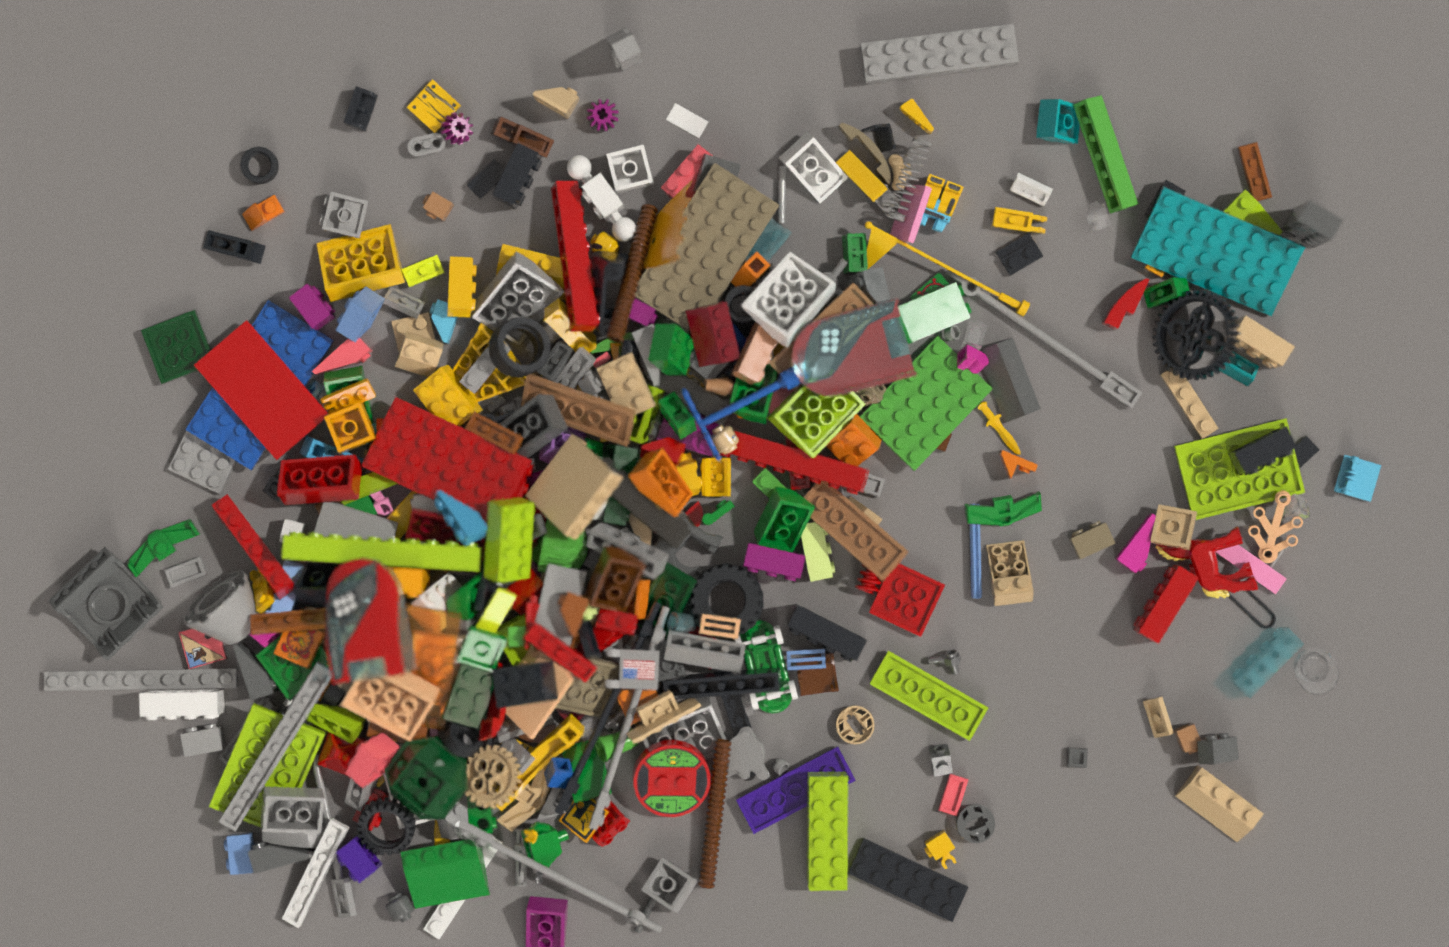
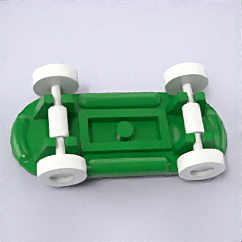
[735,620,798,714]

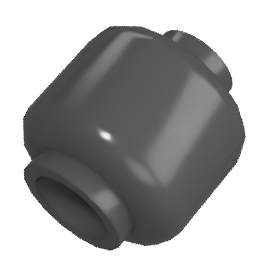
[386,892,415,923]

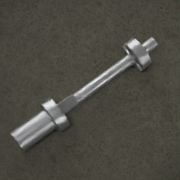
[648,392,669,439]

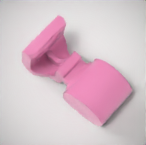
[370,491,394,517]

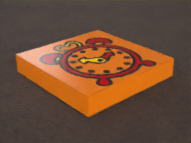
[274,629,325,669]

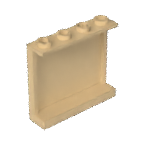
[526,434,623,539]

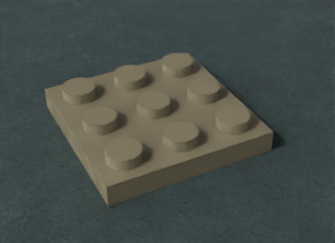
[555,654,620,718]

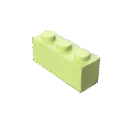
[801,522,836,582]

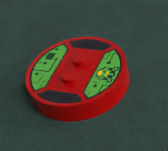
[633,740,711,817]

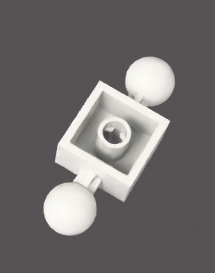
[567,155,636,242]

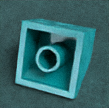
[1036,99,1080,144]

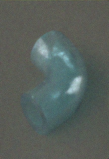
[668,612,697,633]

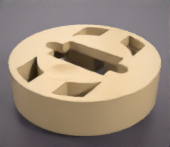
[836,705,875,744]

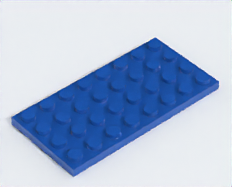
[185,300,334,470]

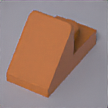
[242,195,285,231]
[999,450,1038,479]

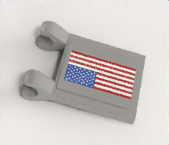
[605,648,659,690]

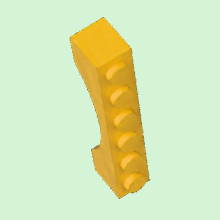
[489,714,584,811]

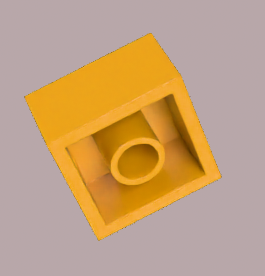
[324,402,376,453]

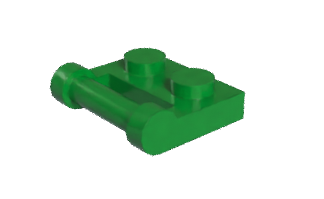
[702,499,734,525]

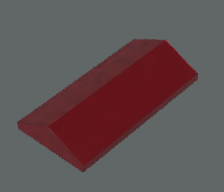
[405,508,487,549]

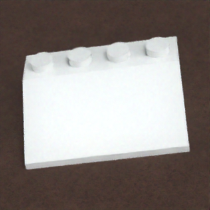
[741,252,836,348]

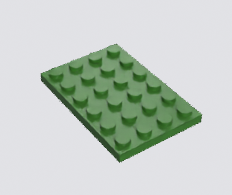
[860,336,993,471]

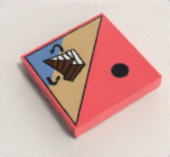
[179,629,227,669]

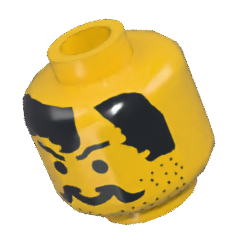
[590,232,620,253]

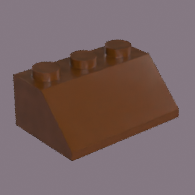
[585,545,646,612]

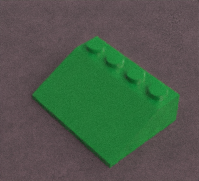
[401,839,490,909]

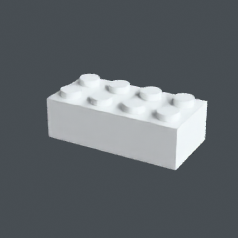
[139,689,225,720]

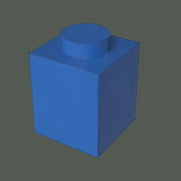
[544,757,573,789]

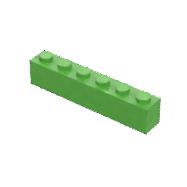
[1073,95,1138,214]

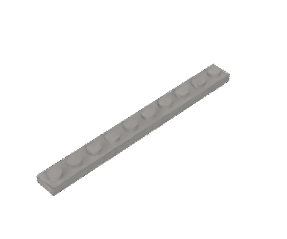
[219,662,335,832]
[44,668,238,691]

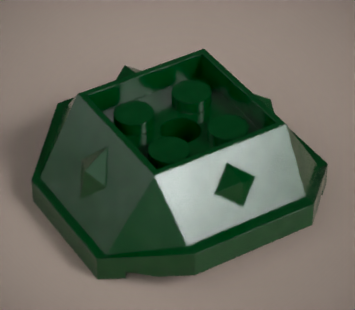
[384,736,468,820]

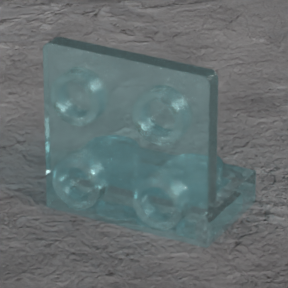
[751,218,792,262]

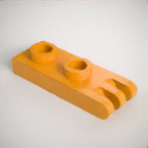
[320,378,376,415]

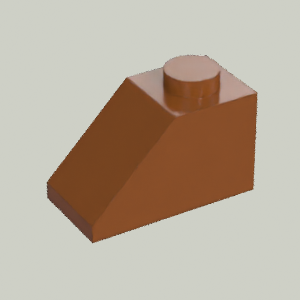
[557,591,590,637]

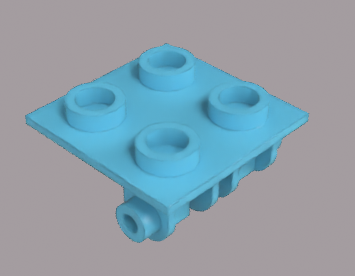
[1334,454,1381,502]

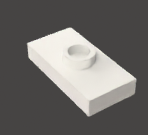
[1010,173,1053,206]

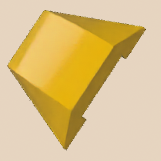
[453,323,526,402]

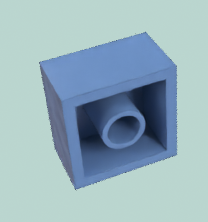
[336,287,385,342]

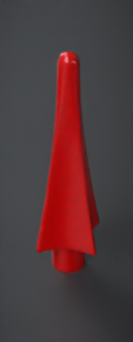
[524,595,540,649]

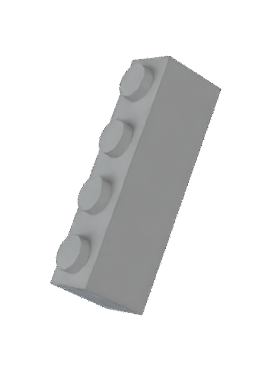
[664,631,746,673]

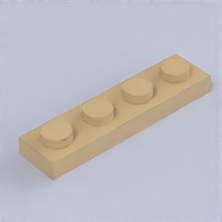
[1160,371,1219,439]

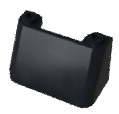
[590,251,628,337]

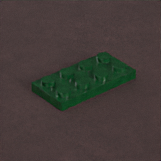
[637,562,697,641]

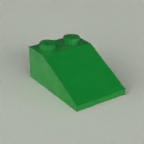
[324,366,374,424]

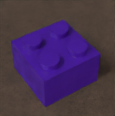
[336,835,382,883]

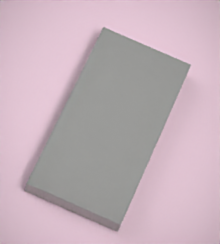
[535,564,586,646]

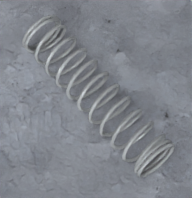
[885,137,932,222]

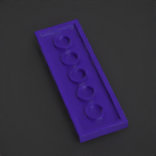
[736,746,856,834]

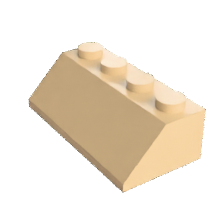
[1175,766,1263,842]

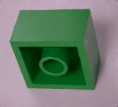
[648,324,694,375]

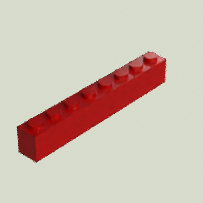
[551,181,600,332]
[719,431,870,495]

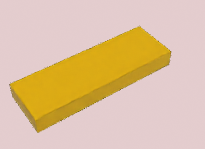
[836,150,888,202]

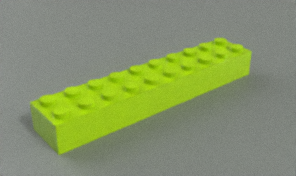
[282,532,483,573]

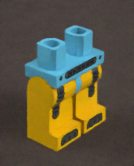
[920,174,964,233]

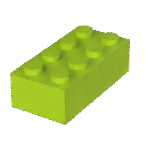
[484,497,534,583]

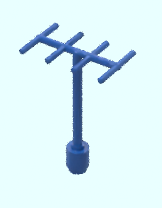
[681,367,808,461]

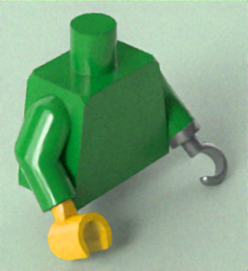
[521,821,569,885]

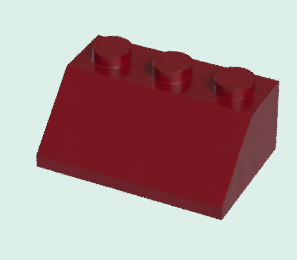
[685,301,740,367]

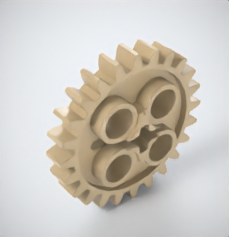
[465,745,522,809]

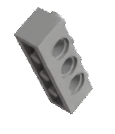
[587,522,669,579]

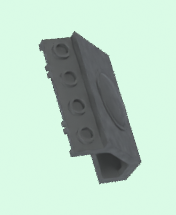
[48,547,163,661]

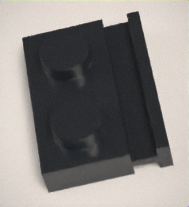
[996,233,1043,276]

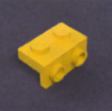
[700,458,731,497]

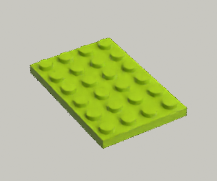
[1174,418,1305,520]
[209,703,326,828]

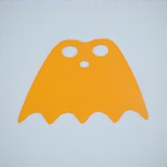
[642,181,692,269]

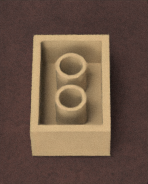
[1226,316,1295,369]

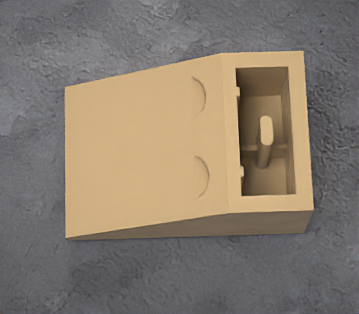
[986,540,1034,606]

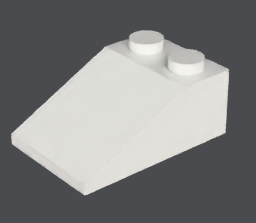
[779,132,848,203]

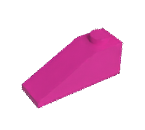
[1115,513,1156,573]

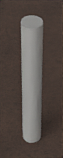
[777,166,786,224]

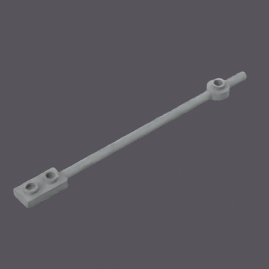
[945,270,1143,409]
[589,606,670,830]
[303,720,357,917]
[453,820,663,933]

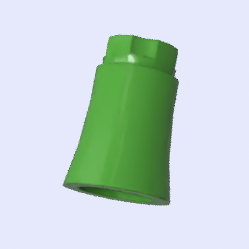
[595,728,638,763]

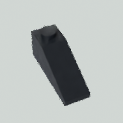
[203,230,266,264]

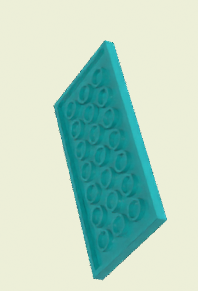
[1131,186,1305,316]

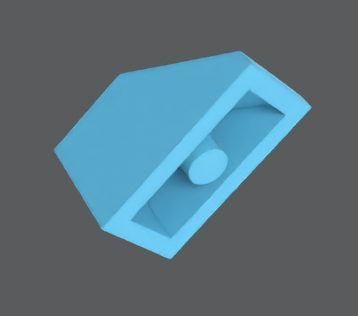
[430,299,458,344]

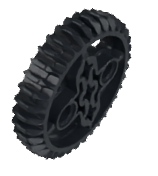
[1152,290,1241,381]

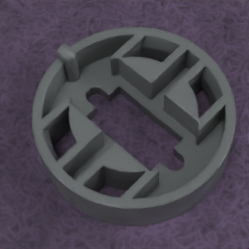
[956,804,995,843]

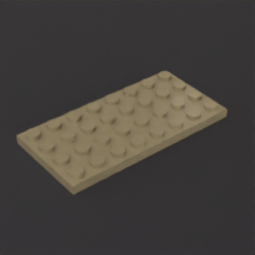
[635,163,779,331]

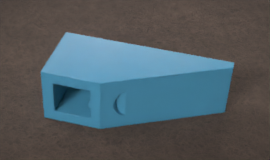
[434,490,488,546]

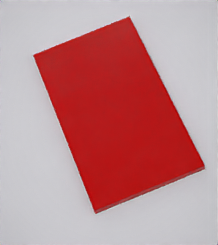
[194,320,329,460]

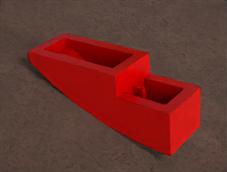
[1102,278,1149,330]

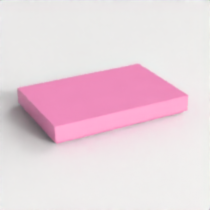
[890,185,931,243]

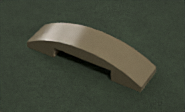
[838,123,891,185]

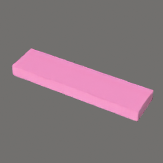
[1216,534,1287,594]

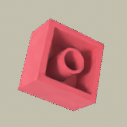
[346,732,400,788]

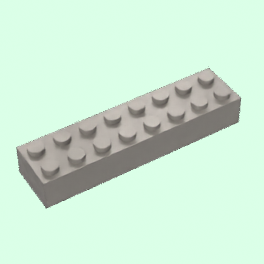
[860,24,1019,85]

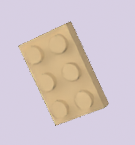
[596,353,656,415]

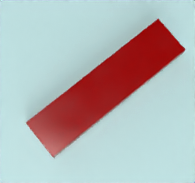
[523,621,597,683]

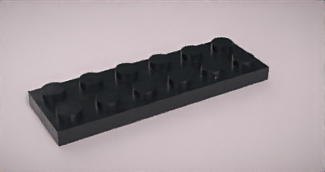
[848,838,969,922]

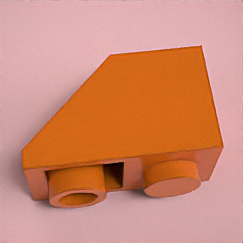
[731,252,770,294]

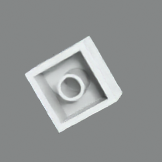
[606,145,654,194]

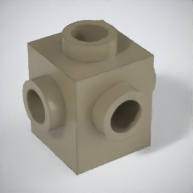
[853,382,886,406]

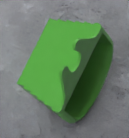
[531,518,588,573]

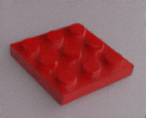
[869,563,945,637]

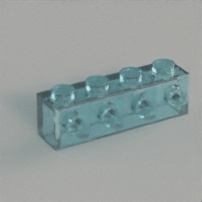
[1231,627,1304,698]

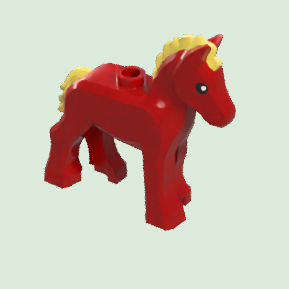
[1155,525,1259,599]

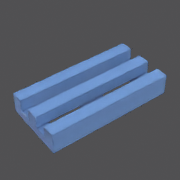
[786,649,826,670]

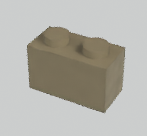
[1069,520,1116,559]

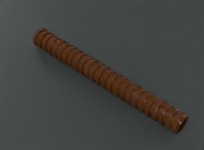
[607,204,658,343]
[698,739,732,889]

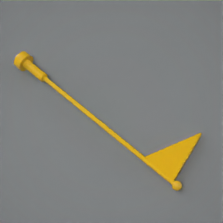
[865,221,1030,316]

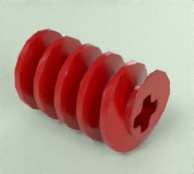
[855,564,882,594]

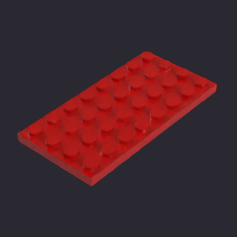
[361,397,532,525]

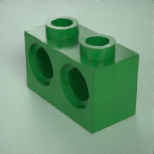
[658,391,697,440]
[467,793,497,834]

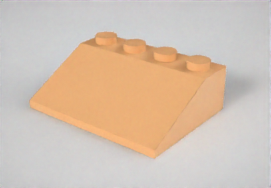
[505,645,574,739]
[341,658,440,741]

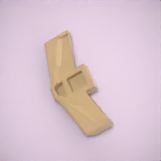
[496,763,551,832]

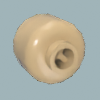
[711,425,739,455]

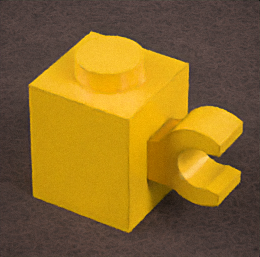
[924,830,956,869]

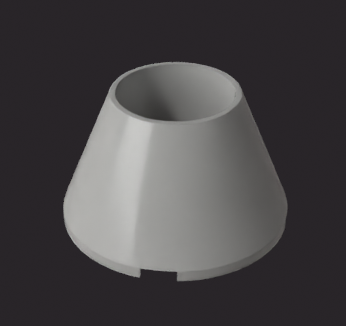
[183,570,259,645]

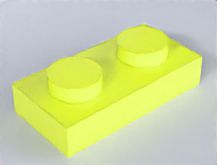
[402,255,445,287]

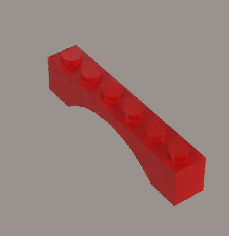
[212,494,294,600]

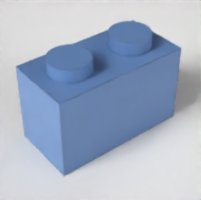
[224,832,254,875]

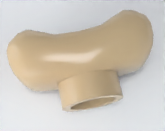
[888,154,912,191]

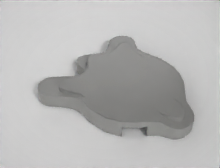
[726,726,770,781]

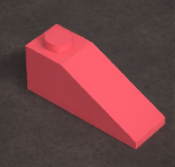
[312,337,373,375]

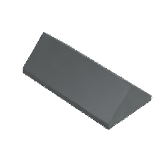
[980,338,1041,423]

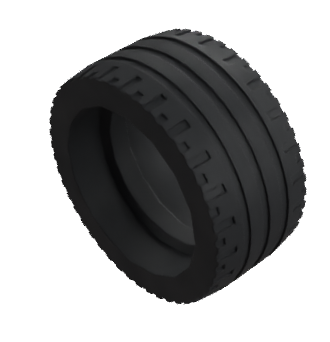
[488,317,551,378]

